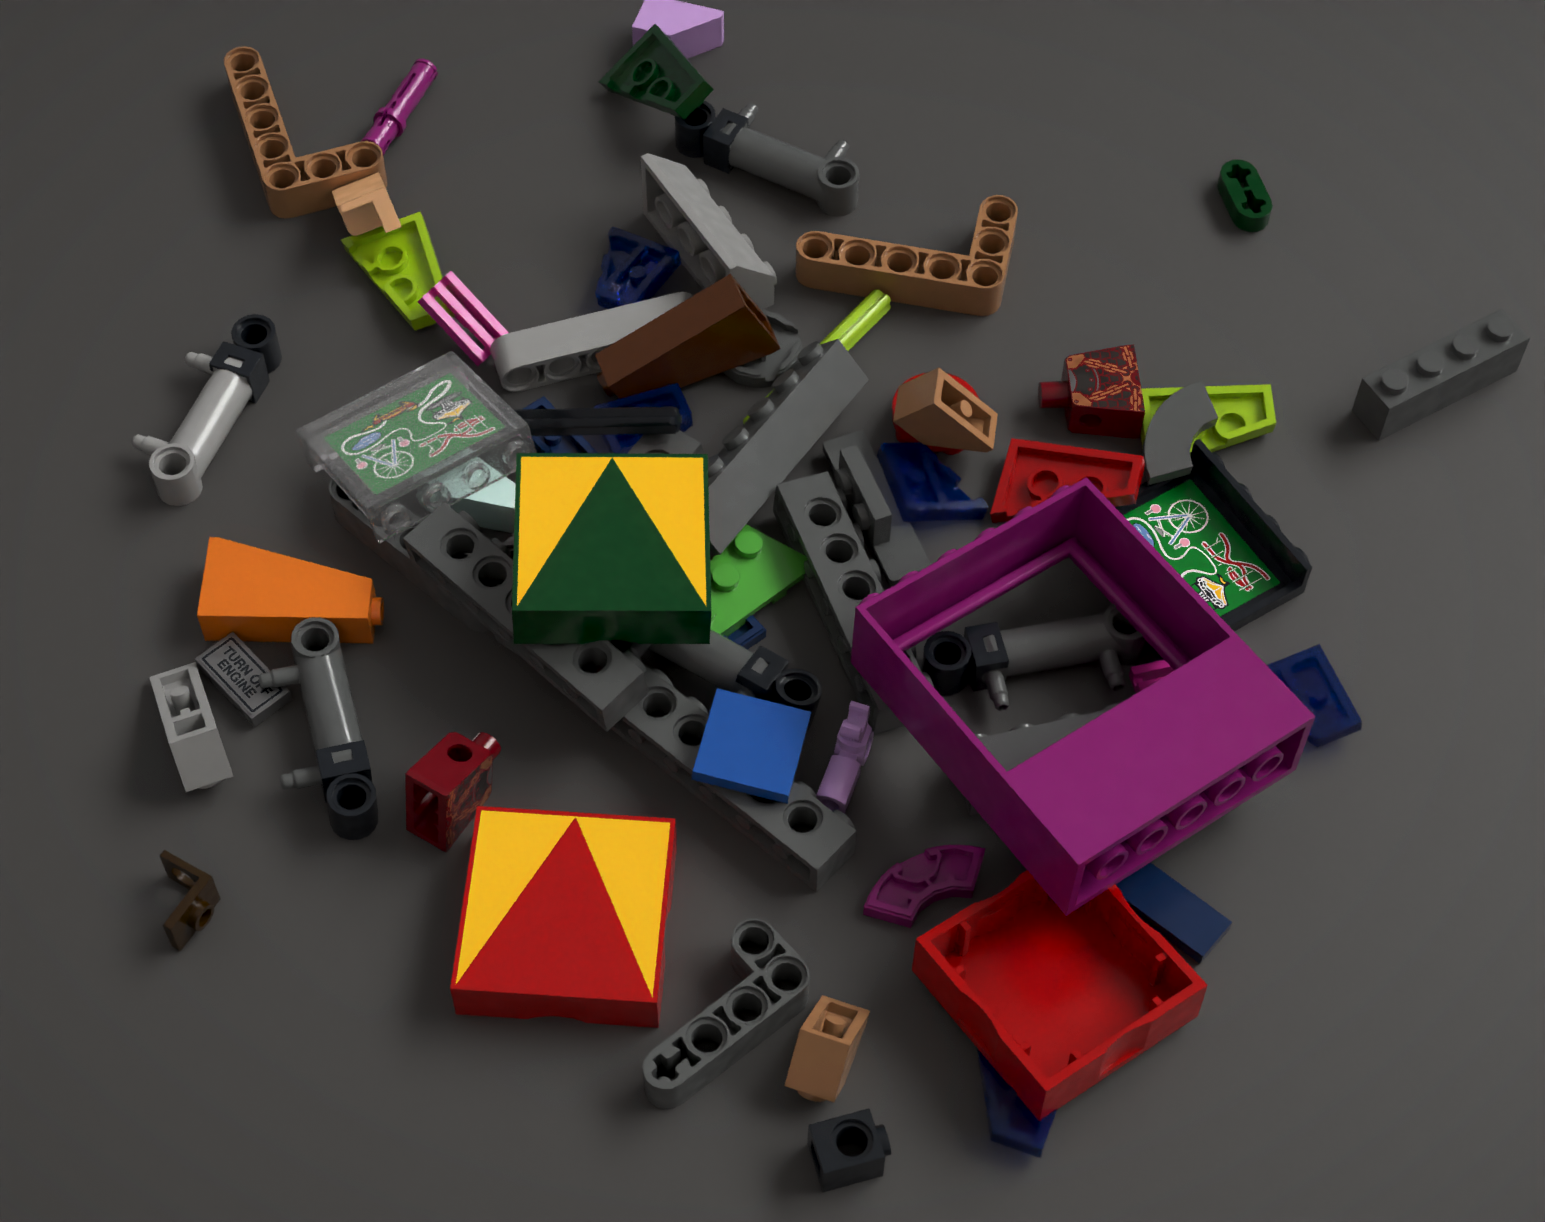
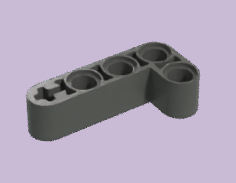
[642,918,810,1109]

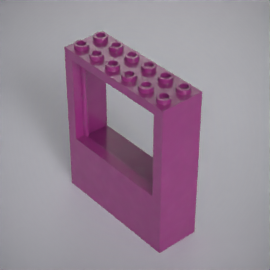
[850,477,1315,916]

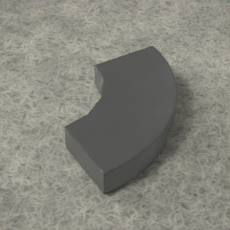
[1142,380,1218,485]

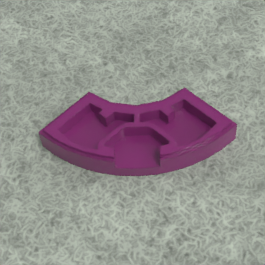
[863,844,986,928]

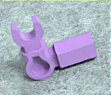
[816,701,874,814]

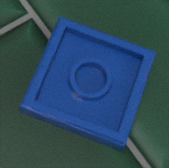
[691,688,811,804]

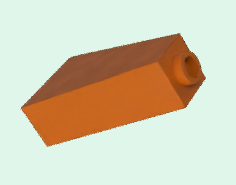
[197,537,384,644]

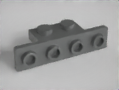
[823,431,931,586]

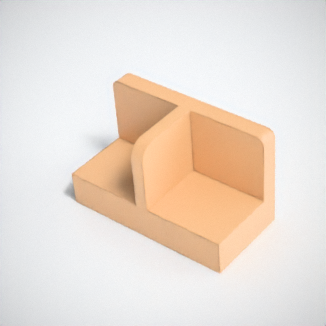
[332,172,402,236]

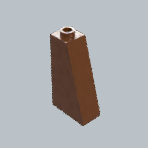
[595,273,781,407]

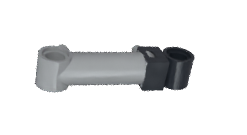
[132,314,282,506]

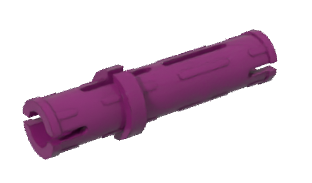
[360,58,438,156]

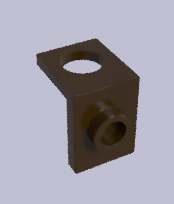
[159,850,221,951]

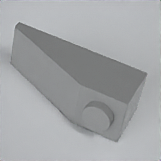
[149,662,233,792]

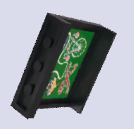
[1115,439,1312,631]

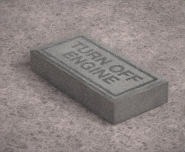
[195,632,293,727]

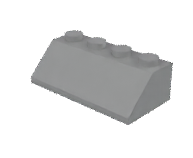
[641,153,777,310]

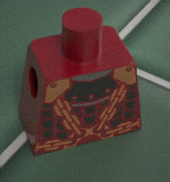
[1038,345,1145,439]
[405,732,501,852]

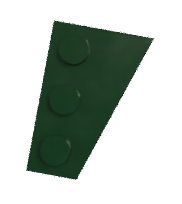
[599,24,714,119]

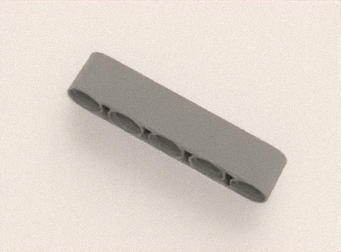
[490,292,693,392]

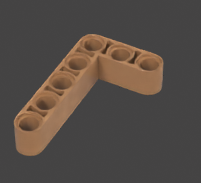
[224,46,388,219]
[796,195,1018,316]

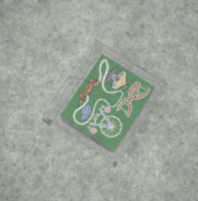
[296,351,536,544]

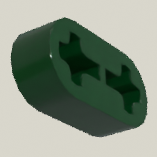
[1217,160,1273,232]

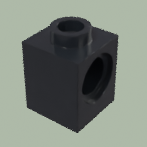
[807,1108,891,1193]

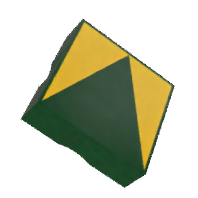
[512,453,711,644]

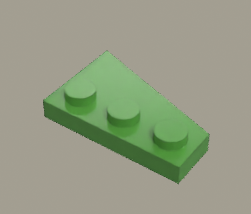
[710,524,808,637]

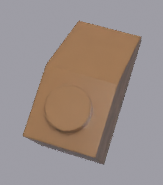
[893,367,998,453]
[784,995,870,1102]

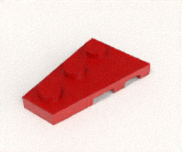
[990,438,1145,523]

